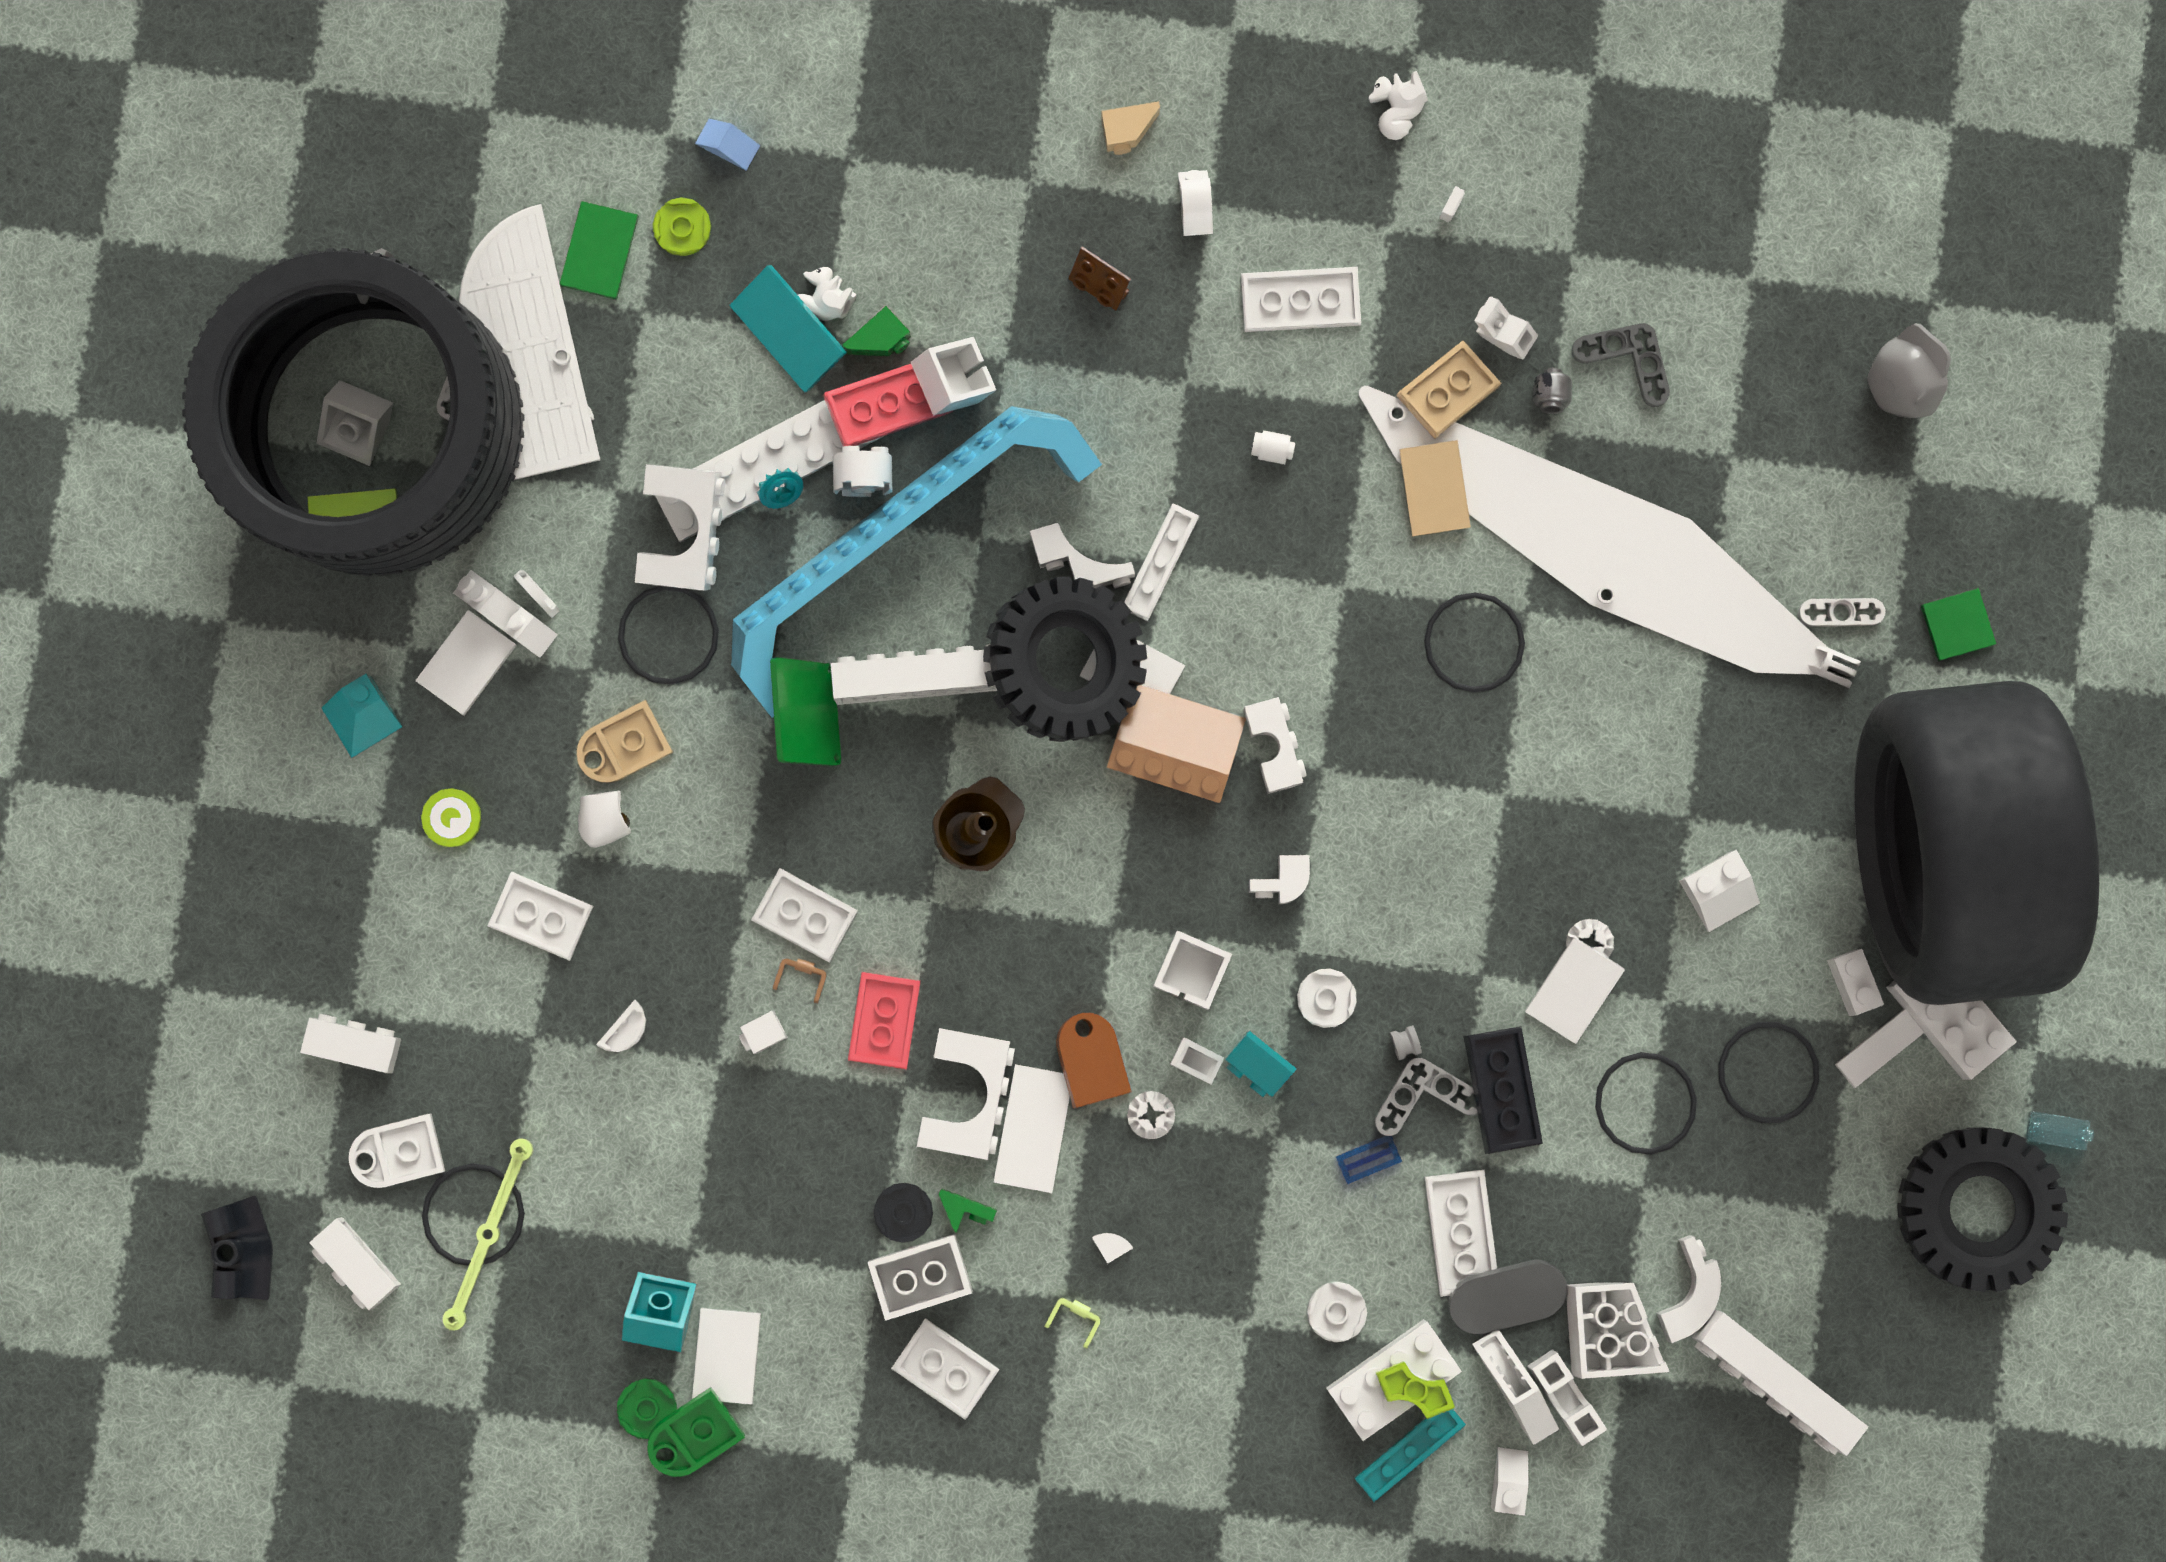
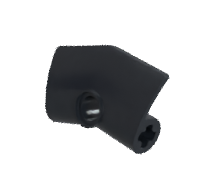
[201,1195,273,1300]

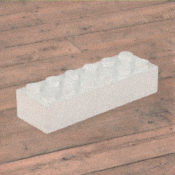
[831,644,997,705]
[1691,1310,1868,1456]

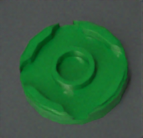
[617,1378,677,1439]

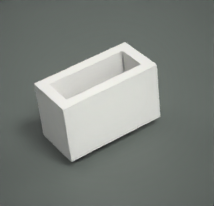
[1827,949,1884,1016]

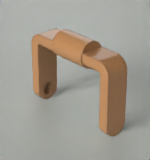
[773,958,827,1004]

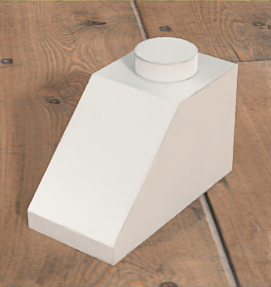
[1491,1447,1528,1516]

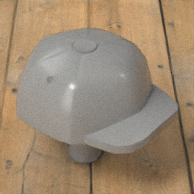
[1867,323,1951,418]

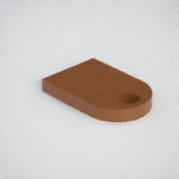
[1056,1013,1132,1109]

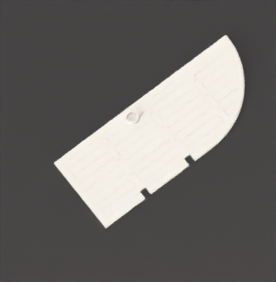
[459,204,600,480]

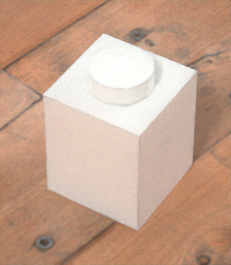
[739,1011,788,1054]

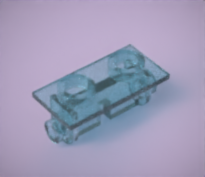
[2027,1111,2094,1151]

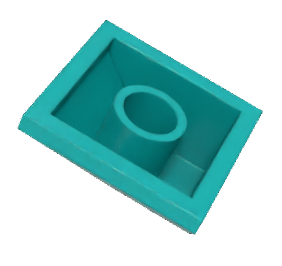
[322,674,402,758]

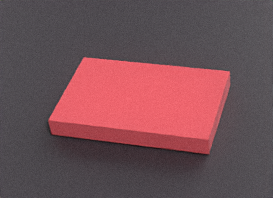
[848,972,921,1069]

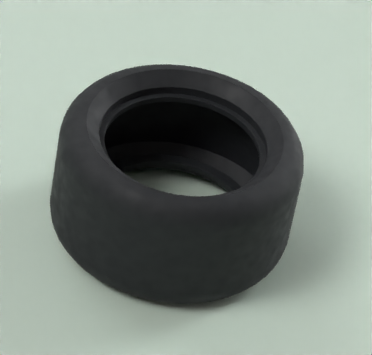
[1854,681,2099,1005]

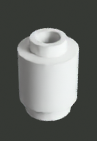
[1251,431,1295,465]

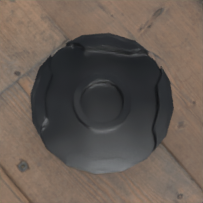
[874,1183,933,1243]

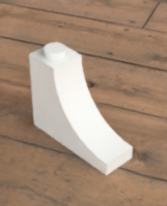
[1473,1330,1559,1445]

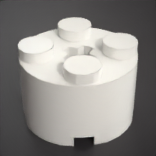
[833,446,892,497]

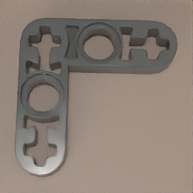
[1572,323,1670,407]

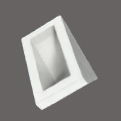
[1170,1037,1224,1085]

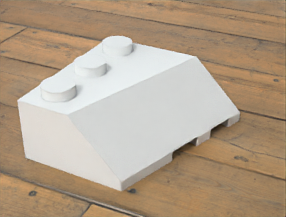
[1566,1283,1669,1379]

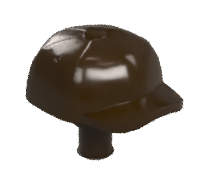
[932,776,1025,872]

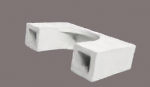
[635,464,725,591]
[917,1028,1015,1160]

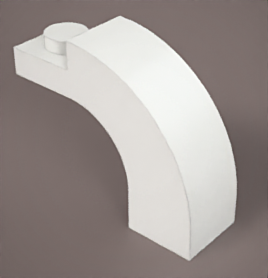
[1656,1235,1721,1343]

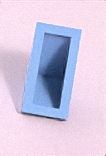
[695,119,760,171]

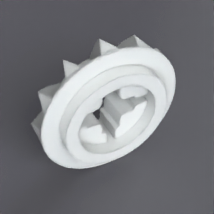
[1566,919,1614,958]
[1127,1091,1175,1139]

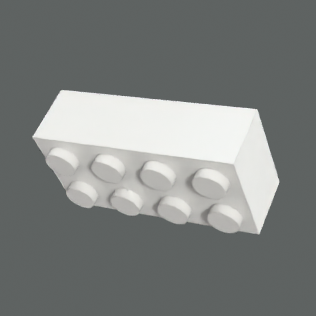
[1886,981,2016,1080]
[1326,1319,1462,1441]

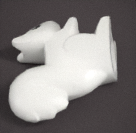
[1369,71,1428,140]
[798,267,857,321]

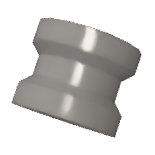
[1390,1025,1422,1060]

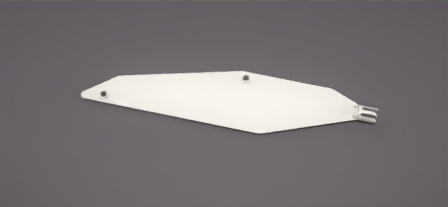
[1359,386,1861,688]

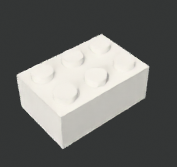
[867,1234,973,1321]

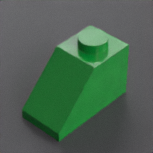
[843,306,911,356]

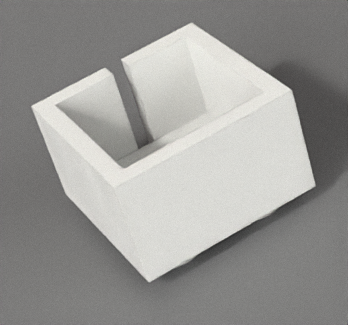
[911,337,996,416]
[1153,931,1232,1010]

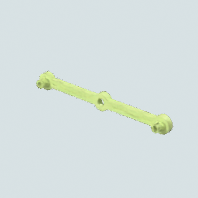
[443,1139,533,1331]

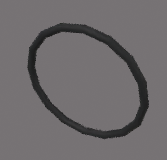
[618,586,719,685]
[1424,592,1525,693]
[1718,1022,1820,1123]
[1595,1052,1697,1155]
[422,1163,525,1266]

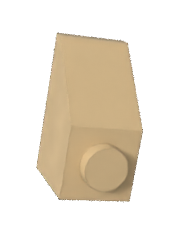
[1101,101,1160,155]

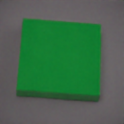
[1921,588,1996,661]

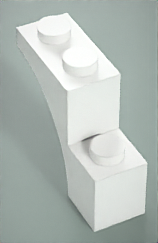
[1030,523,1135,588]
[453,570,558,658]

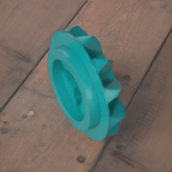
[757,468,804,509]

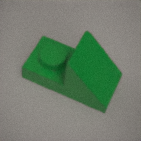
[939,1188,997,1233]

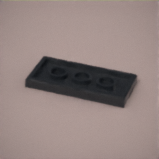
[1464,1026,1543,1154]

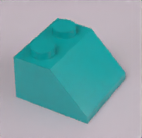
[1225,1031,1296,1097]
[622,1272,697,1352]

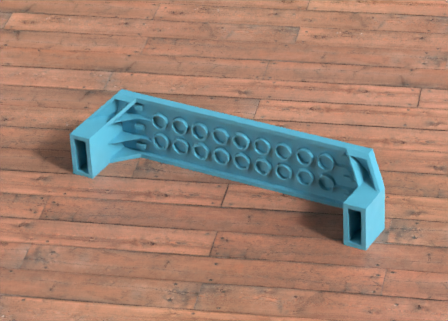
[731,406,1102,718]

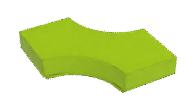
[1375,1361,1455,1419]

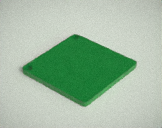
[770,657,841,766]

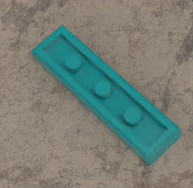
[1354,1409,1466,1502]

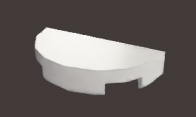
[514,570,559,618]
[596,1000,646,1052]

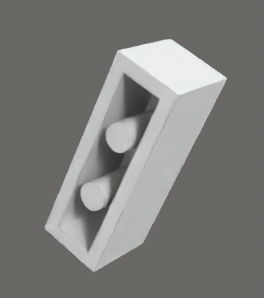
[300,1013,401,1073]
[309,1217,401,1310]

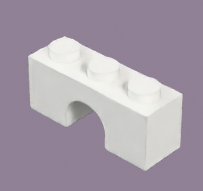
[1243,697,1306,794]
[1527,1350,1607,1446]

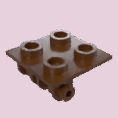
[1068,246,1131,311]

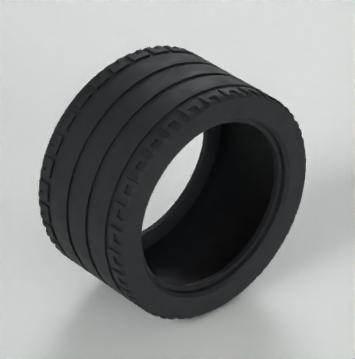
[182,248,525,576]

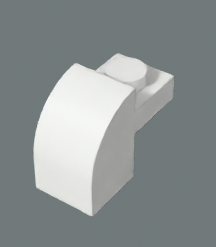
[1178,170,1213,236]
[1474,297,1538,360]
[1249,855,1310,904]

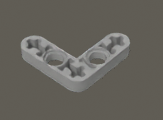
[1374,1058,1477,1136]

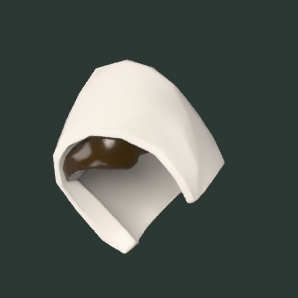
[578,791,631,848]

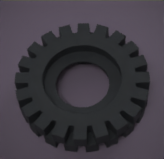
[983,576,1147,742]
[1897,1127,2068,1292]

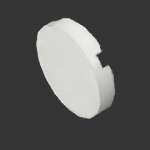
[1297,969,1357,1028]
[1307,1282,1367,1342]

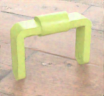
[1045,1298,1100,1349]

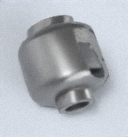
[1533,368,1572,414]

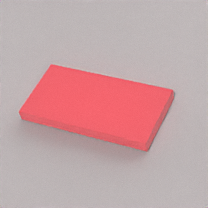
[823,364,953,447]

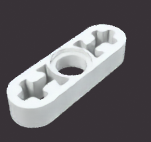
[1798,598,1885,627]

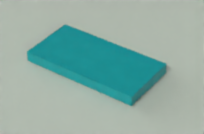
[729,265,847,393]

